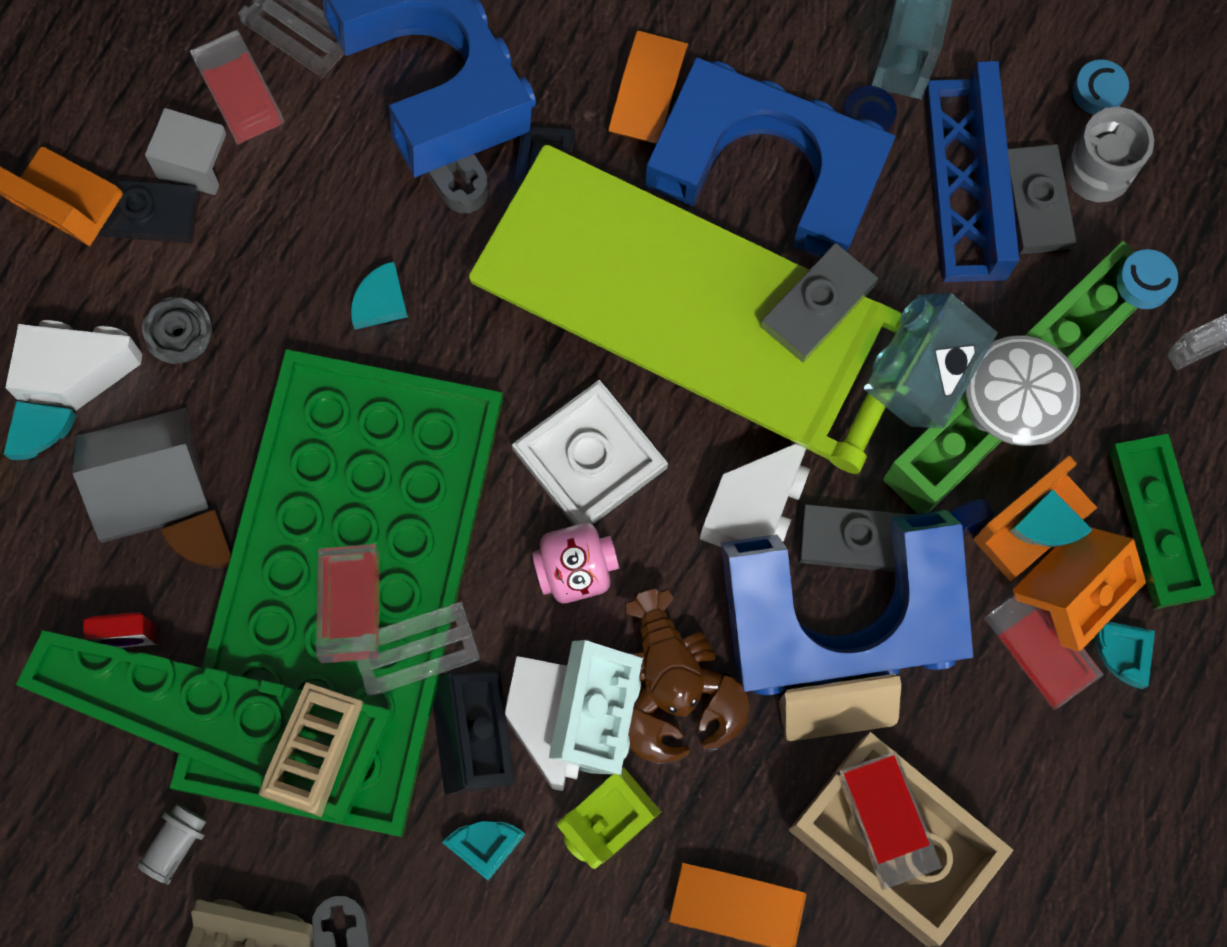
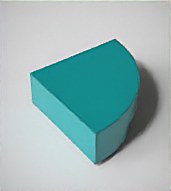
[351,261,408,330]
[4,401,76,460]
[1008,489,1092,547]
[1094,622,1155,689]
[442,821,526,881]

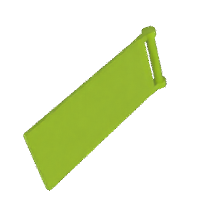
[469,145,930,474]

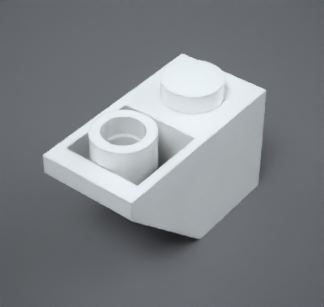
[5,320,143,411]
[700,444,810,547]
[505,656,580,791]

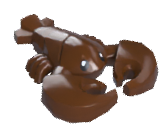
[625,587,750,763]

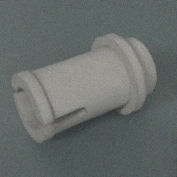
[136,803,207,885]

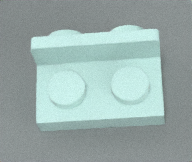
[549,640,643,775]

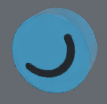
[1072,60,1129,115]
[1116,249,1178,309]

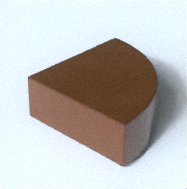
[161,509,232,569]

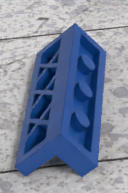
[925,61,1019,282]

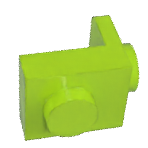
[556,767,661,869]

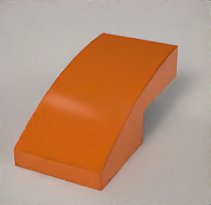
[608,31,688,144]
[669,863,807,947]

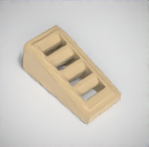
[258,682,363,817]

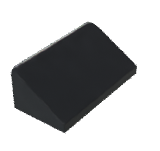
[433,670,515,795]

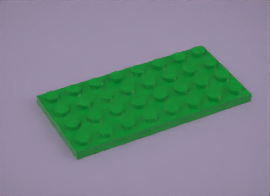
[170,349,503,838]

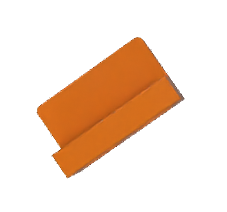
[0,147,123,246]
[973,455,1097,582]
[1013,527,1146,652]

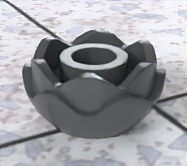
[142,297,212,364]

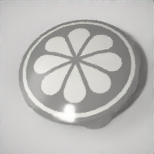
[965,336,1080,446]

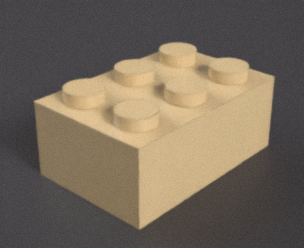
[788,732,1014,947]

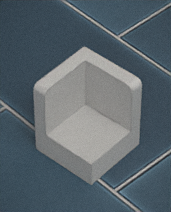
[145,108,226,195]

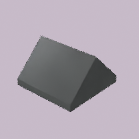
[72,408,211,543]

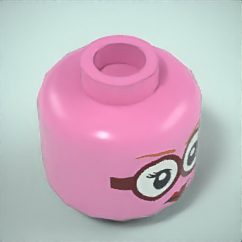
[532,523,620,603]

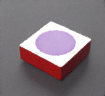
[84,612,156,648]

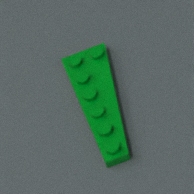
[16,630,393,823]

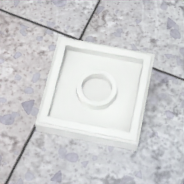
[512,380,668,526]

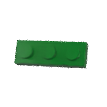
[1109,434,1215,609]

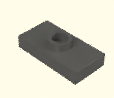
[1008,144,1077,255]
[761,243,878,363]
[799,504,913,572]

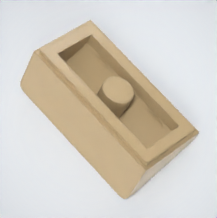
[778,674,901,742]

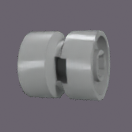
[1064,107,1155,203]

